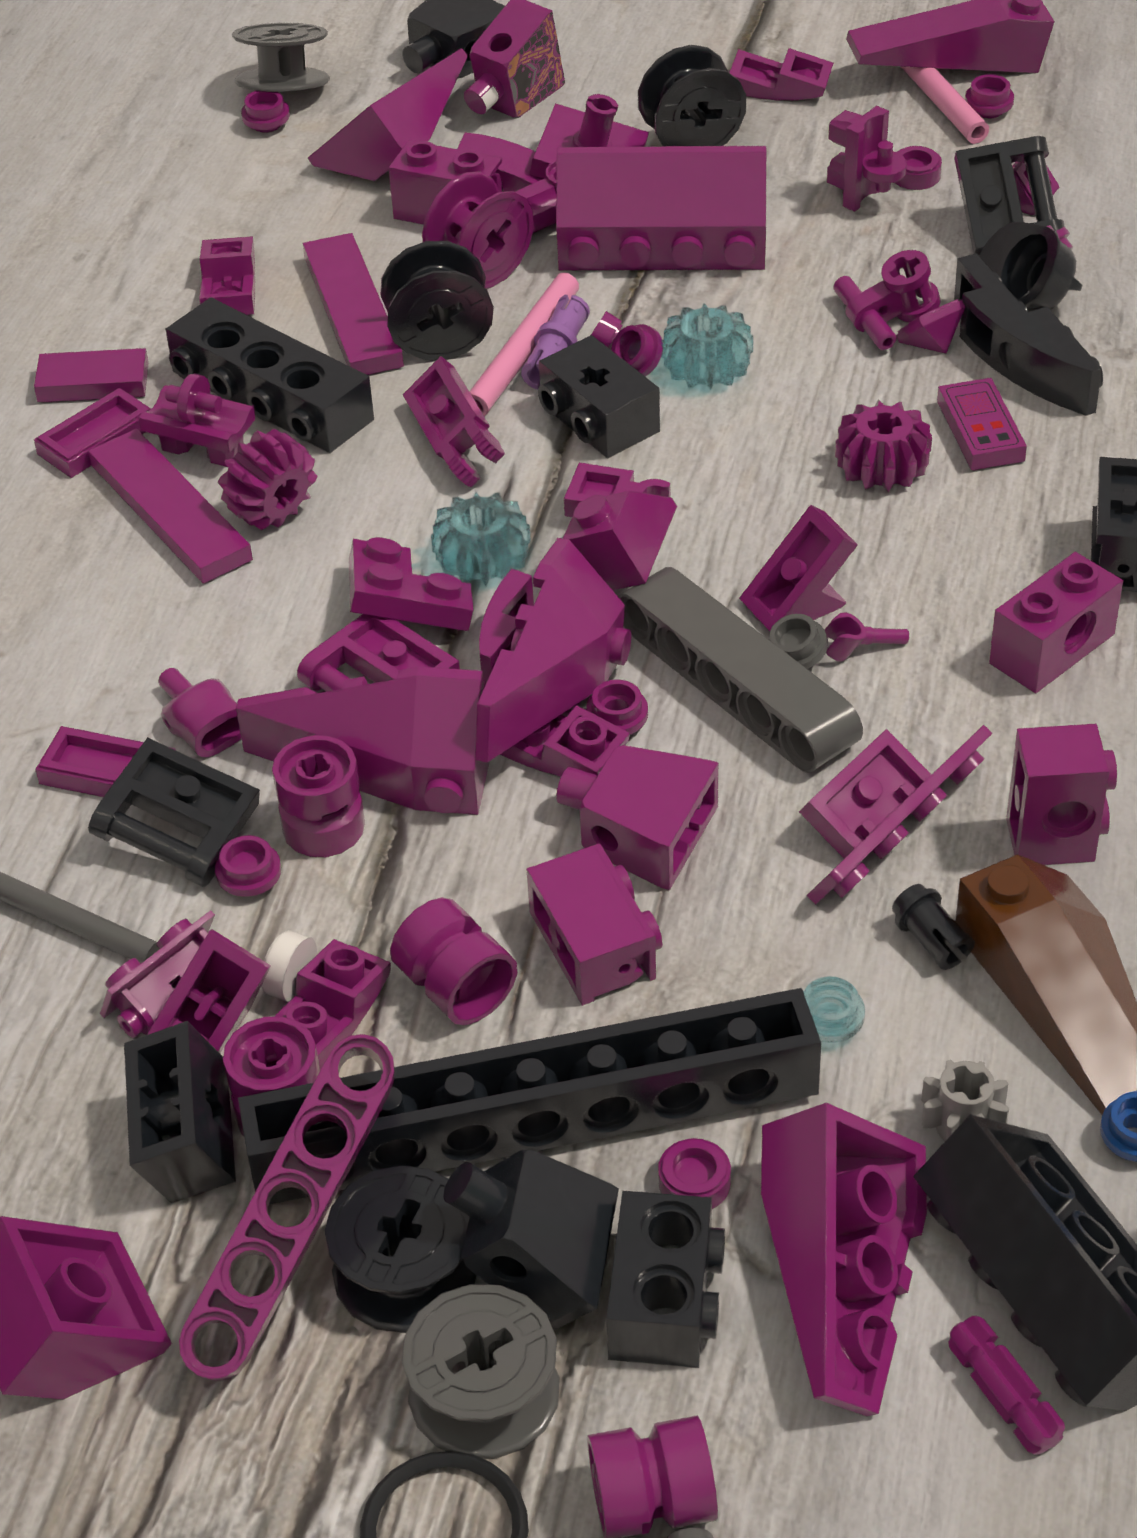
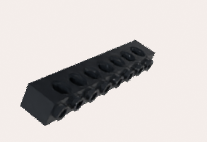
[238,988,821,1205]

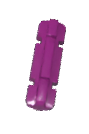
[948,1315,1065,1455]

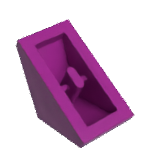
[147,929,271,1053]

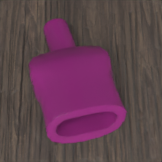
[158,668,241,757]

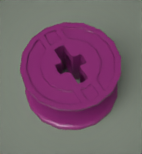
[422,171,534,288]

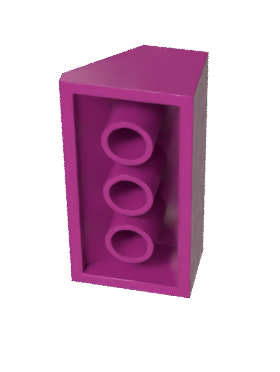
[556,146,767,271]

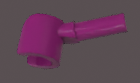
[824,612,909,661]

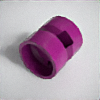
[272,735,365,857]
[390,897,518,1025]
[223,1016,320,1136]
[587,1415,718,1538]

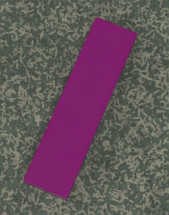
[303,233,404,375]
[88,429,253,584]

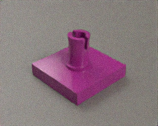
[529,94,649,179]

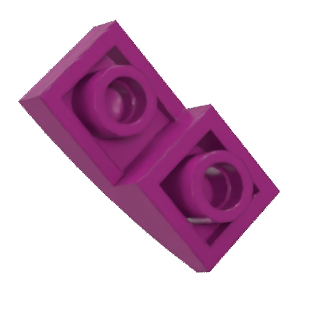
[500,705,630,776]
[274,939,391,1071]

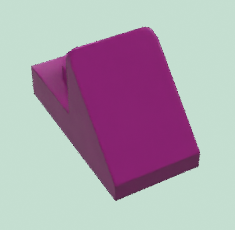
[739,505,858,631]

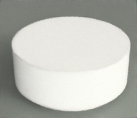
[262,930,317,1002]

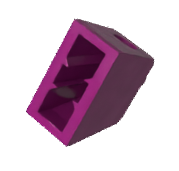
[556,745,719,891]

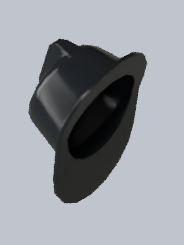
[979,222,1083,310]

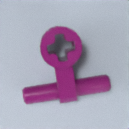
[833,250,941,350]

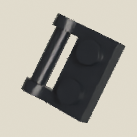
[954,136,1065,255]
[88,737,260,887]

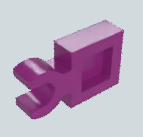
[564,462,671,517]

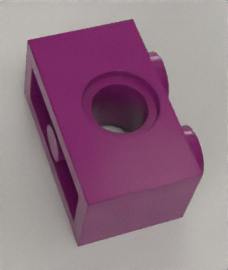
[989,551,1123,694]
[1006,724,1117,865]

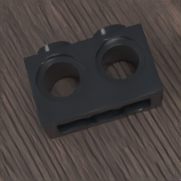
[606,1190,725,1368]

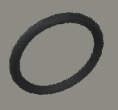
[360,1451,529,1538]

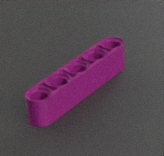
[179,1034,395,1381]

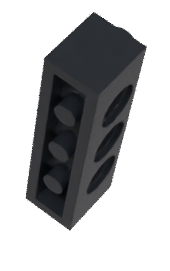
[165,297,374,453]

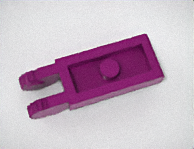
[402,356,505,487]

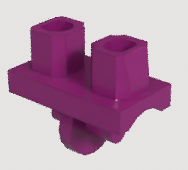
[827,105,907,212]
[139,374,255,467]

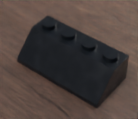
[913,1114,1137,1411]

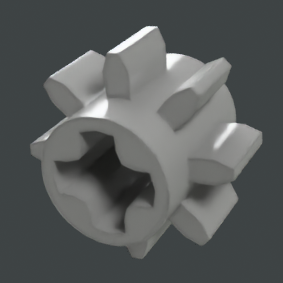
[921,1060,1009,1141]

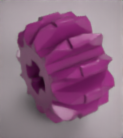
[835,399,932,492]
[218,428,318,530]

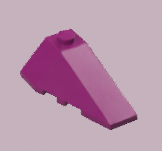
[846,0,1055,73]
[308,48,467,181]
[475,538,632,763]
[236,666,490,815]
[761,1102,927,1417]

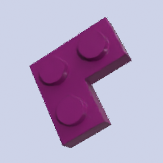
[349,537,474,631]

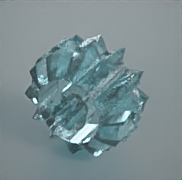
[661,303,753,390]
[431,490,531,587]

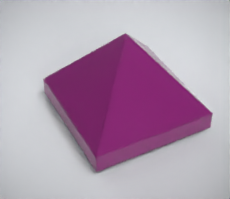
[896,299,965,354]

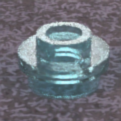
[803,976,865,1043]

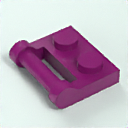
[297,614,460,692]

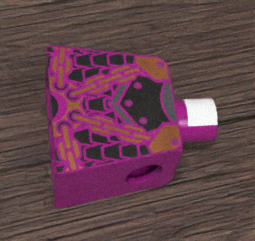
[464,0,565,118]

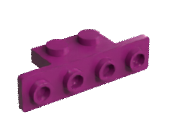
[799,725,993,905]

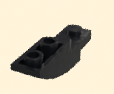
[954,253,1103,416]

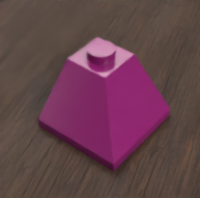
[563,491,677,591]
[0,1216,172,1399]

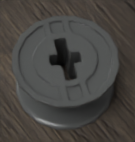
[232,23,330,92]
[402,1285,560,1459]

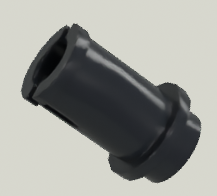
[892,884,975,970]

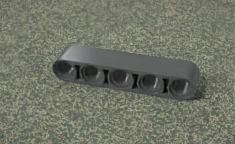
[618,567,863,773]

